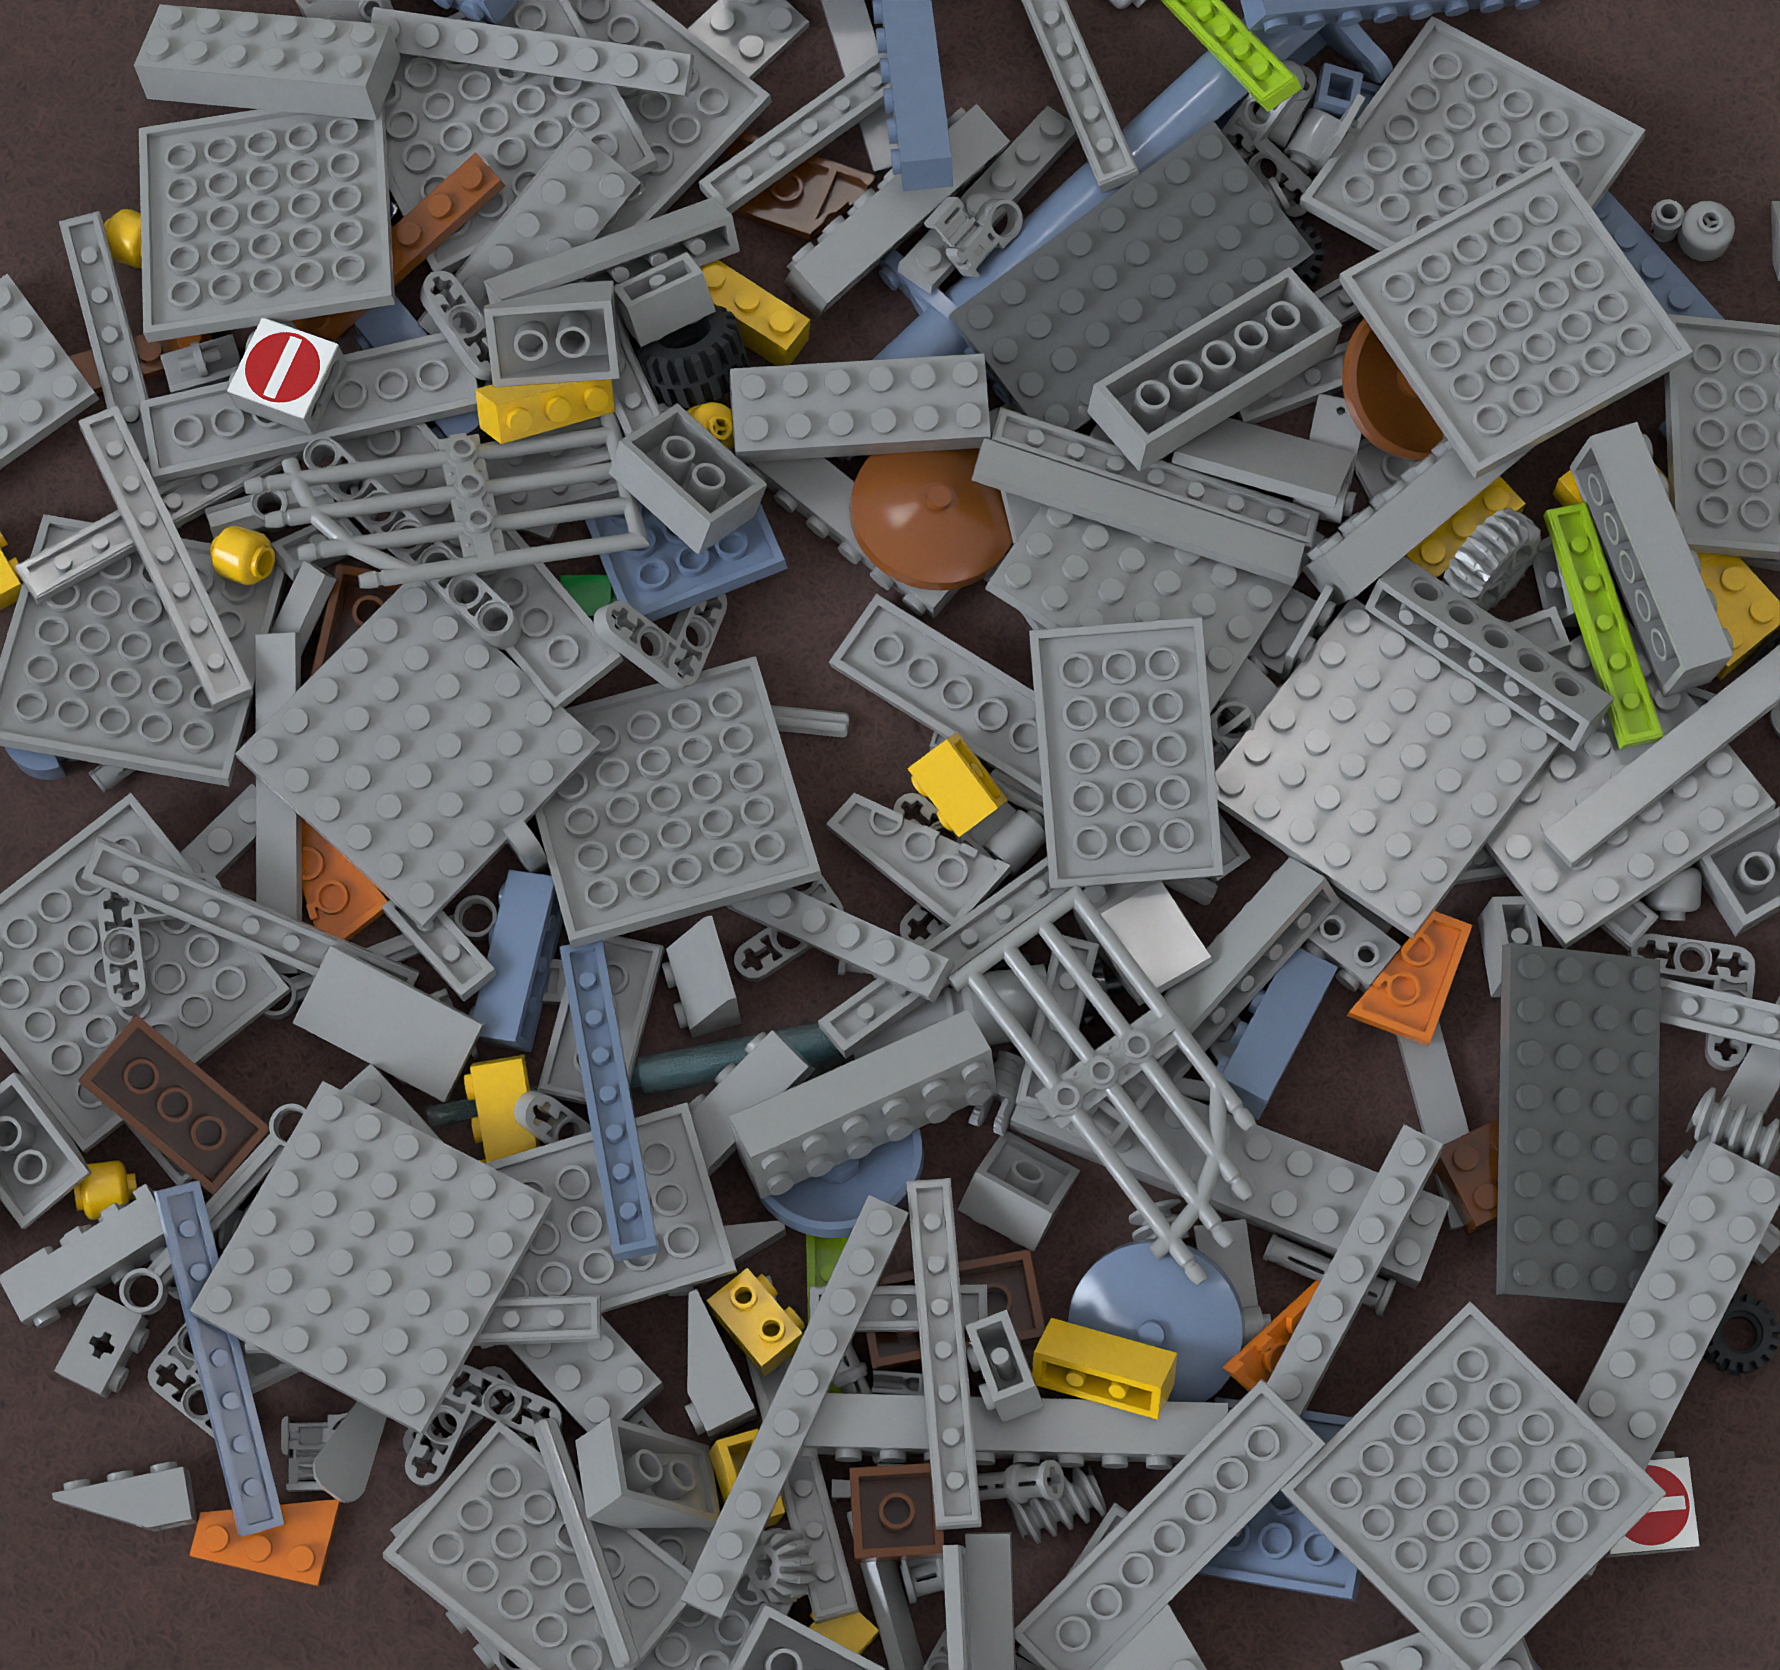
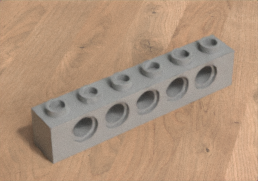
[1365,556,1614,752]

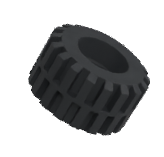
[636,306,751,408]

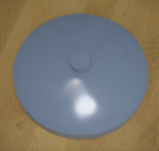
[755,1128,924,1238]
[1068,1239,1245,1402]

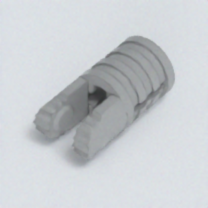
[968,1051,1026,1136]

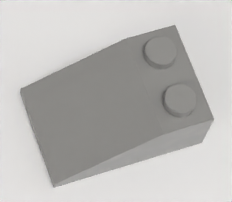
[484,280,622,387]
[1072,881,1213,1006]
[662,915,741,1038]
[0,1072,92,1229]
[684,1289,758,1441]
[575,1417,720,1529]

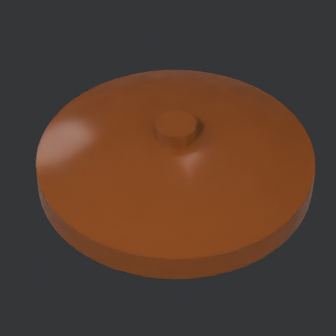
[1342,318,1444,461]
[849,448,1013,591]

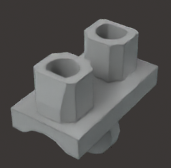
[160,334,241,394]

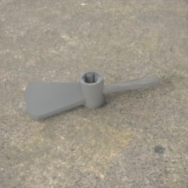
[313,1401,387,1503]

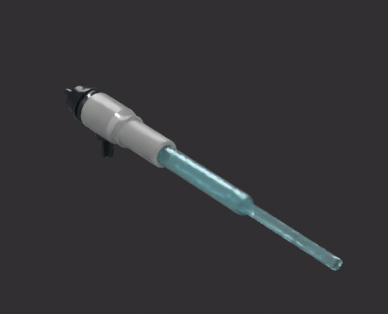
[427,946,1127,1128]

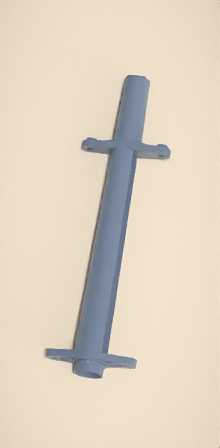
[837,17,1393,463]

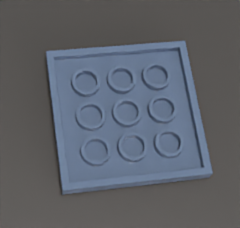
[585,448,788,630]
[1197,1397,1362,1602]

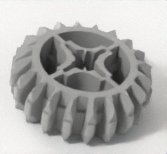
[1442,508,1542,612]

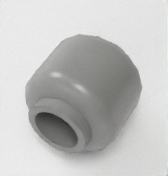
[1677,201,1735,262]
[1645,865,1702,920]

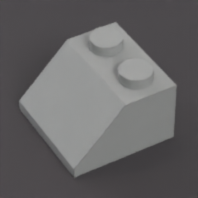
[958,1130,1080,1251]

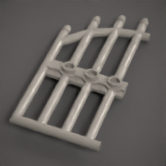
[244,412,649,589]
[948,884,1256,1286]

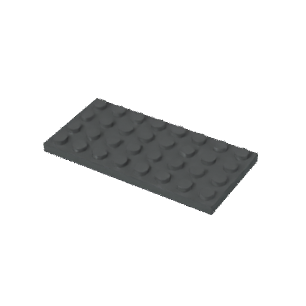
[948,121,1314,432]
[1496,943,1660,1305]

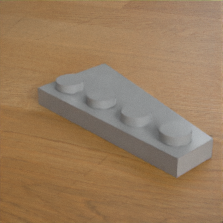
[826,793,1012,927]

